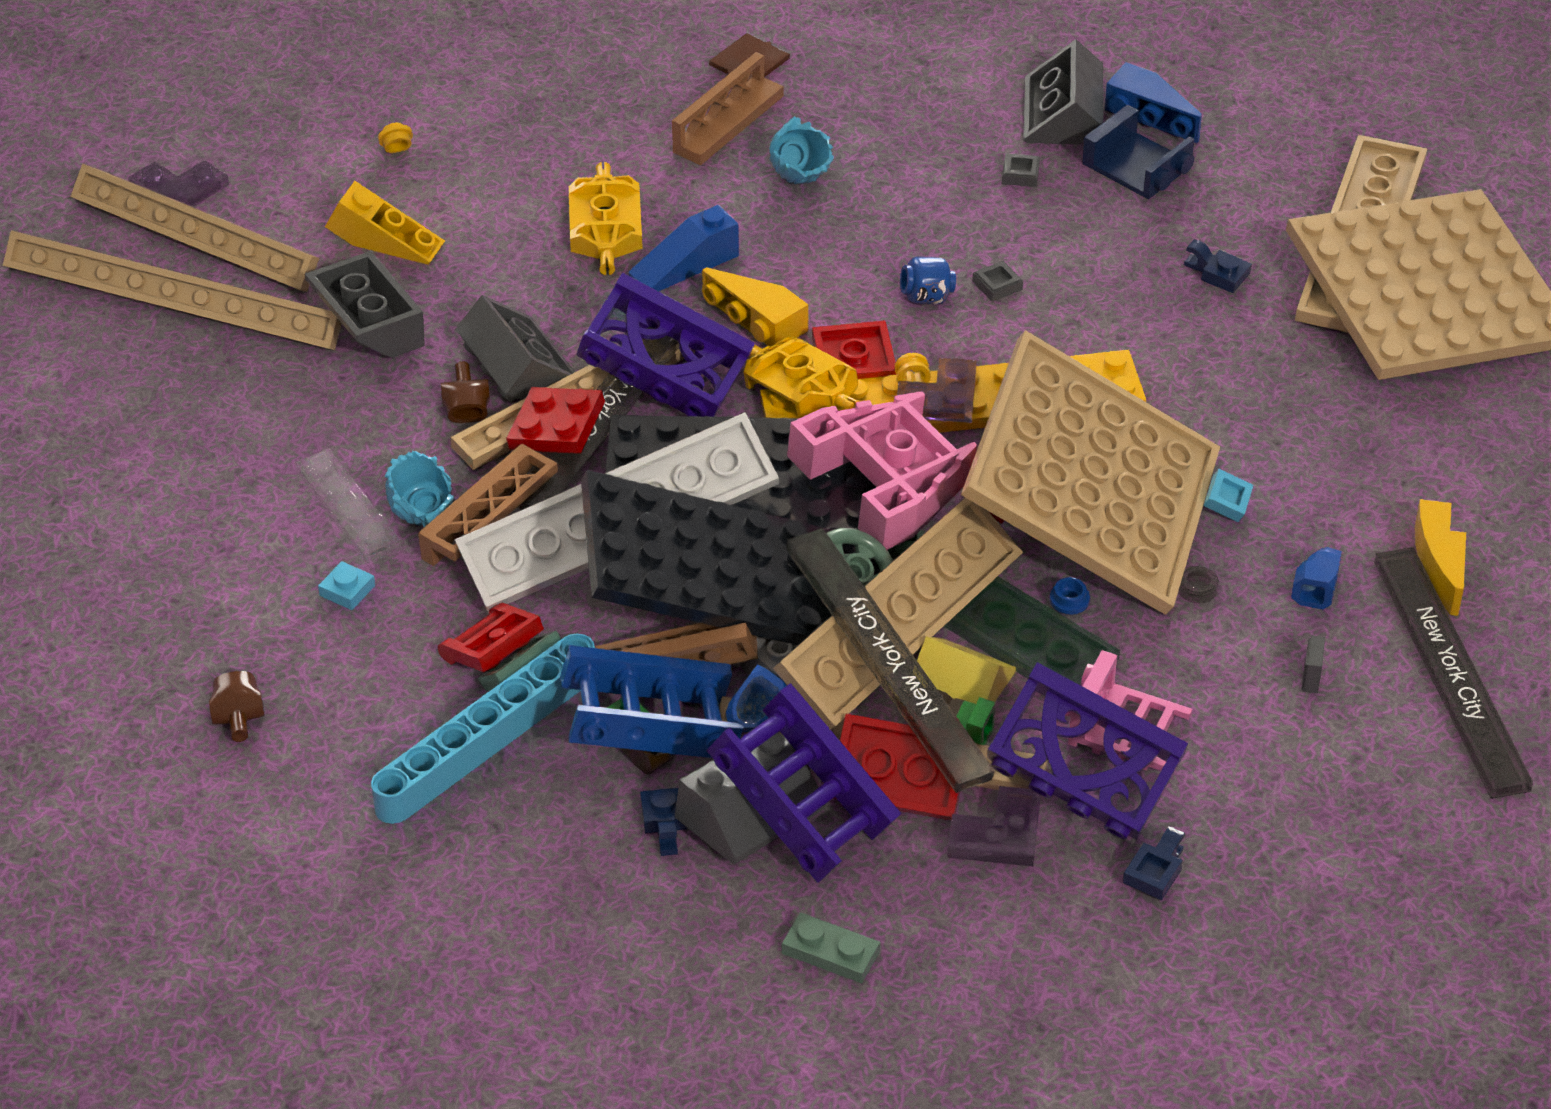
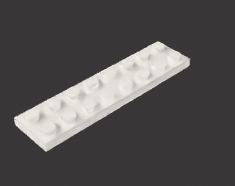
[455,413,779,613]

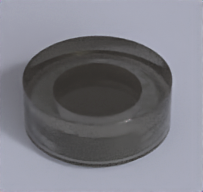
[1178,566,1219,603]

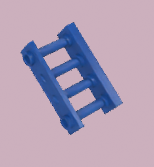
[560,645,743,758]

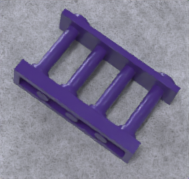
[707,683,902,883]

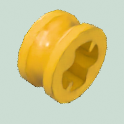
[895,353,931,391]

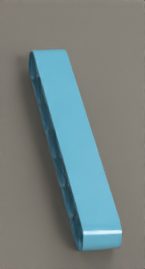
[371,633,595,824]

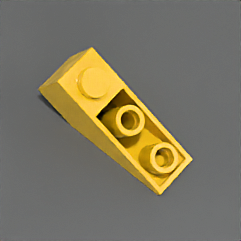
[325,181,445,265]
[702,267,808,347]

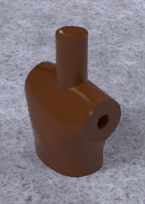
[441,361,490,423]
[209,671,265,742]

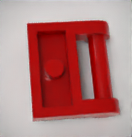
[437,602,544,672]

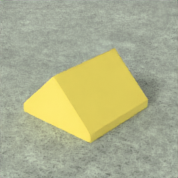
[906,636,1016,704]

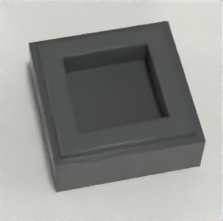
[1002,153,1040,187]
[972,261,1023,302]
[1302,635,1325,694]

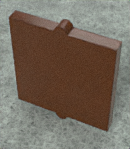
[709,33,790,81]

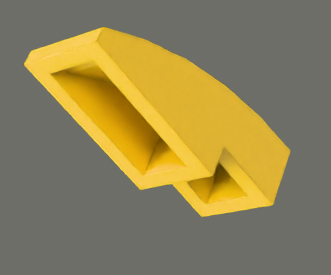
[1415,499,1466,616]

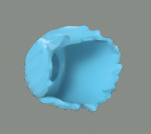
[769,116,834,184]
[385,451,454,527]

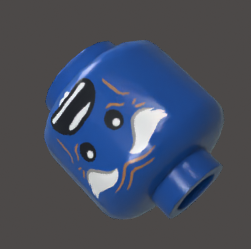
[900,256,956,304]

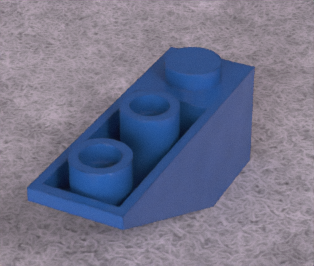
[1104,62,1202,143]

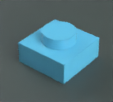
[1203,469,1254,522]
[318,561,375,610]

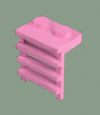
[1066,650,1192,771]

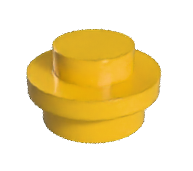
[378,122,413,153]

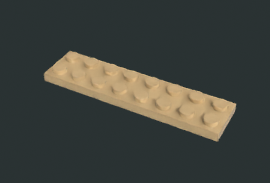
[1295,135,1427,332]
[773,498,1023,730]

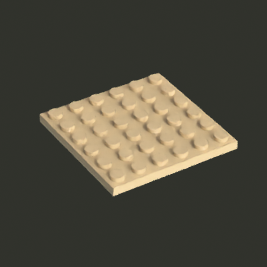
[1286,189,1551,380]
[961,330,1220,615]

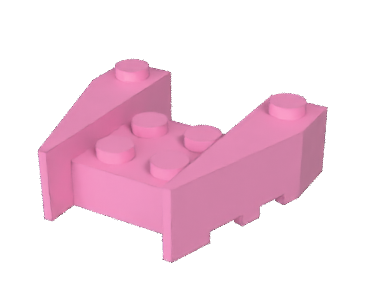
[787,391,977,550]

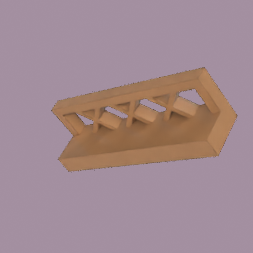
[672,52,784,166]
[418,444,558,566]
[595,623,758,665]

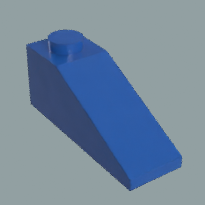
[628,204,739,292]

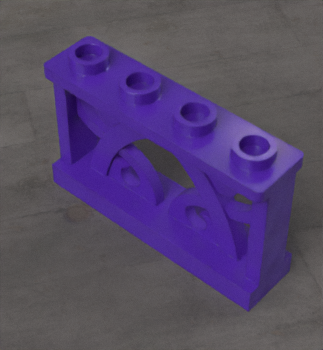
[576,272,755,417]
[987,662,1188,840]

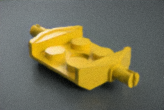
[568,162,643,275]
[743,336,860,418]

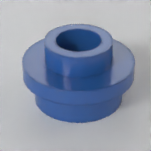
[1050,577,1090,615]

